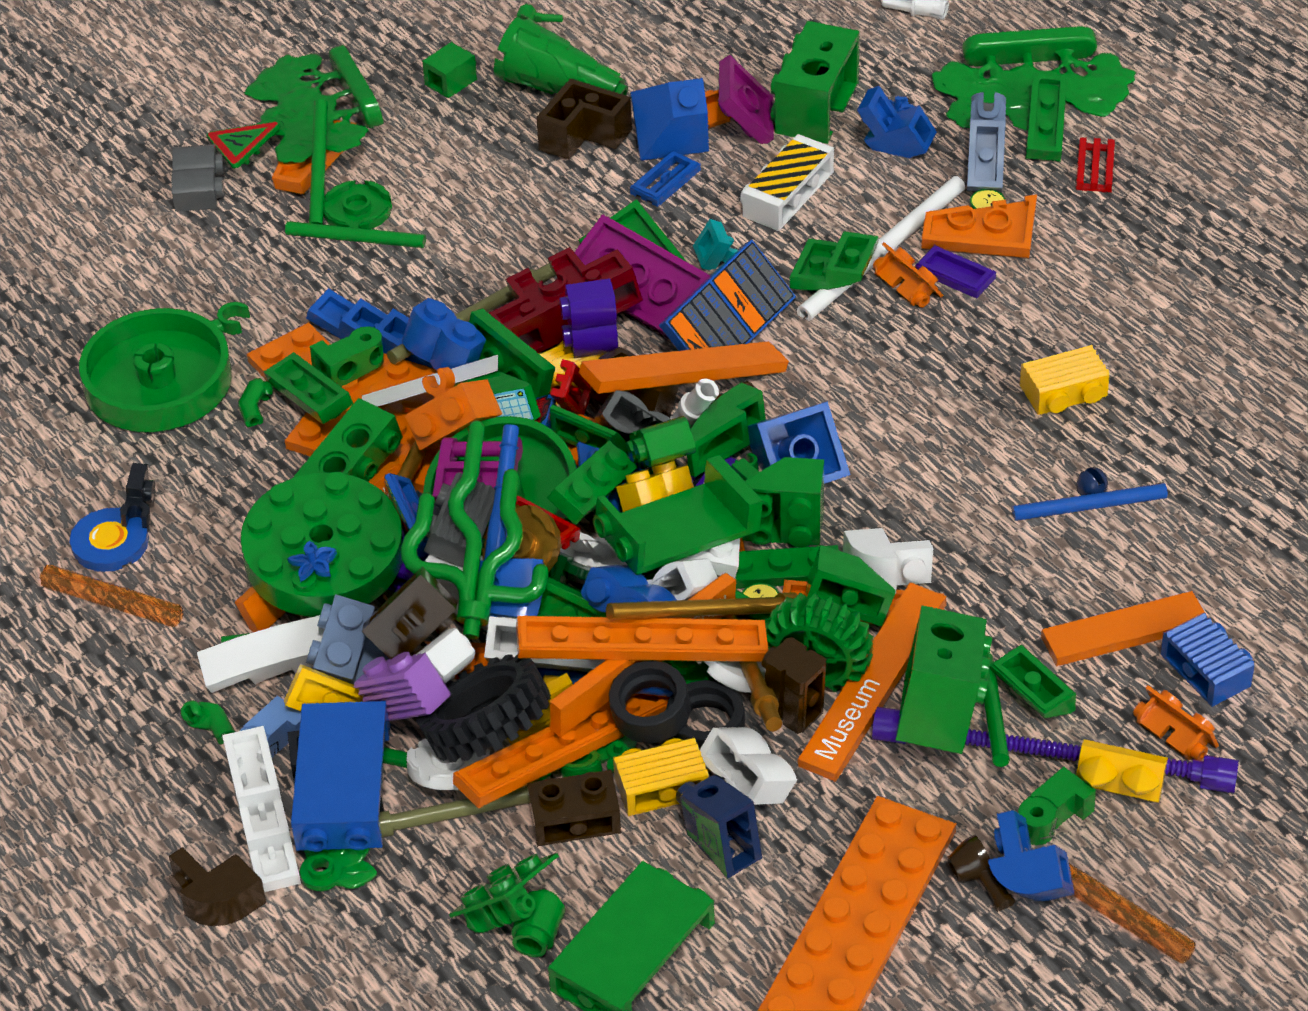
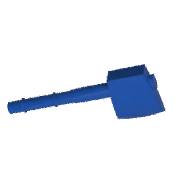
[479,424,543,619]

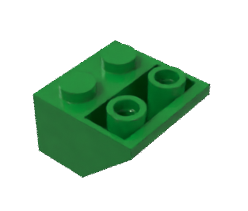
[742,457,824,547]

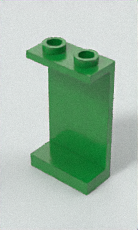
[593,455,763,575]
[548,861,715,1011]

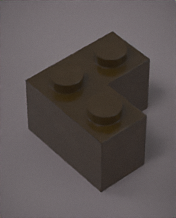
[536,78,632,159]

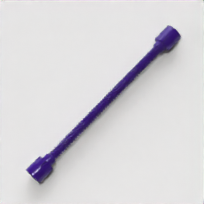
[872,707,1239,794]

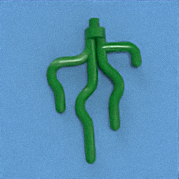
[401,420,549,640]

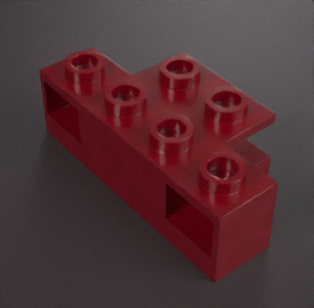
[489,247,643,353]

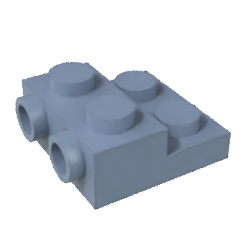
[306,594,389,685]

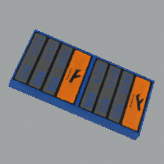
[659,240,796,351]

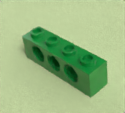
[293,398,403,481]

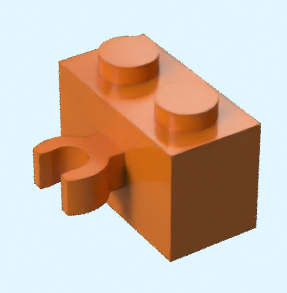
[405,367,502,450]

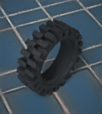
[417,654,551,762]

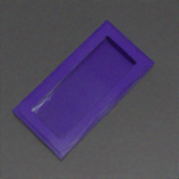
[915,245,996,299]

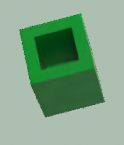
[422,42,477,99]

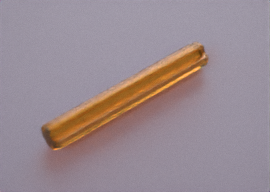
[39,564,184,627]
[1069,863,1196,963]

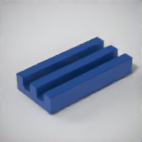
[630,151,701,207]

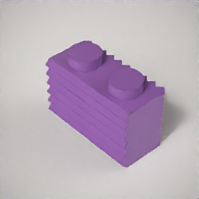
[354,652,451,721]

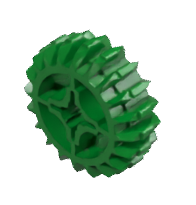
[765,592,874,692]

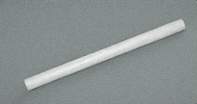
[797,176,965,321]

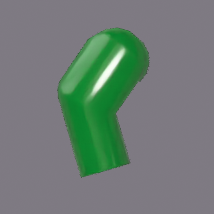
[238,378,273,427]
[180,700,236,745]

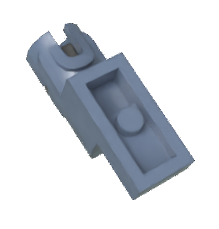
[967,92,1006,192]

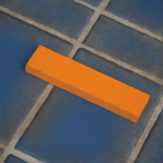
[1041,591,1208,667]

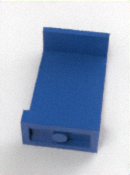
[291,701,390,851]

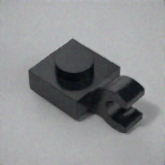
[120,463,155,528]

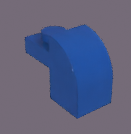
[857,86,937,158]
[988,810,1075,901]

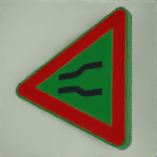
[207,121,280,169]

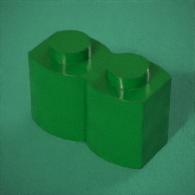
[626,416,696,469]

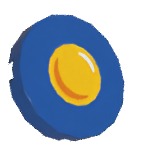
[69,508,149,572]

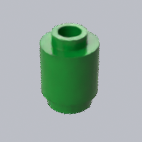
[511,889,566,957]

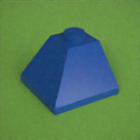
[630,78,709,161]
[748,401,851,484]

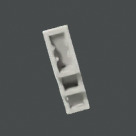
[197,615,324,693]
[222,726,301,892]

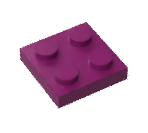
[718,55,774,144]

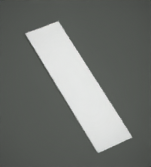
[362,355,498,407]

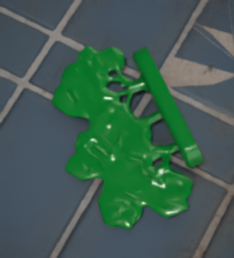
[932,26,1136,130]
[244,44,384,163]

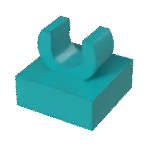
[693,219,737,270]

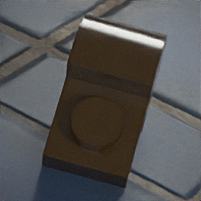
[169,847,267,926]

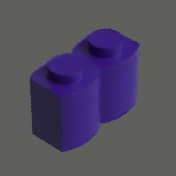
[559,278,618,358]

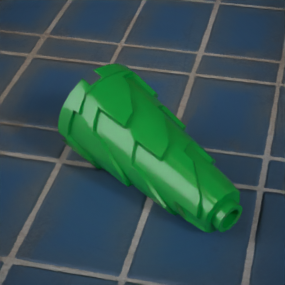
[494,14,628,96]

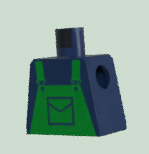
[676,776,762,879]

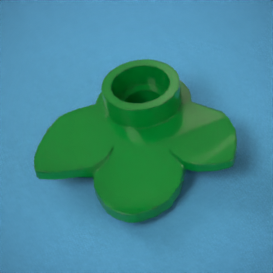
[300,848,377,891]

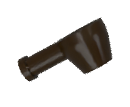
[947,835,1016,912]

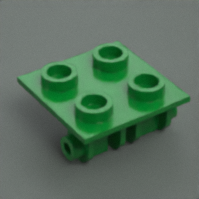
[449,853,559,934]

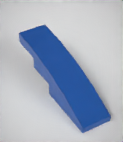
[306,288,434,369]

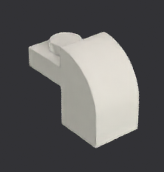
[843,528,933,594]

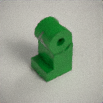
[310,327,384,387]
[1018,766,1096,845]

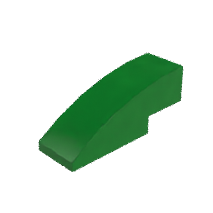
[687,382,766,477]

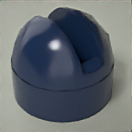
[1076,467,1108,495]

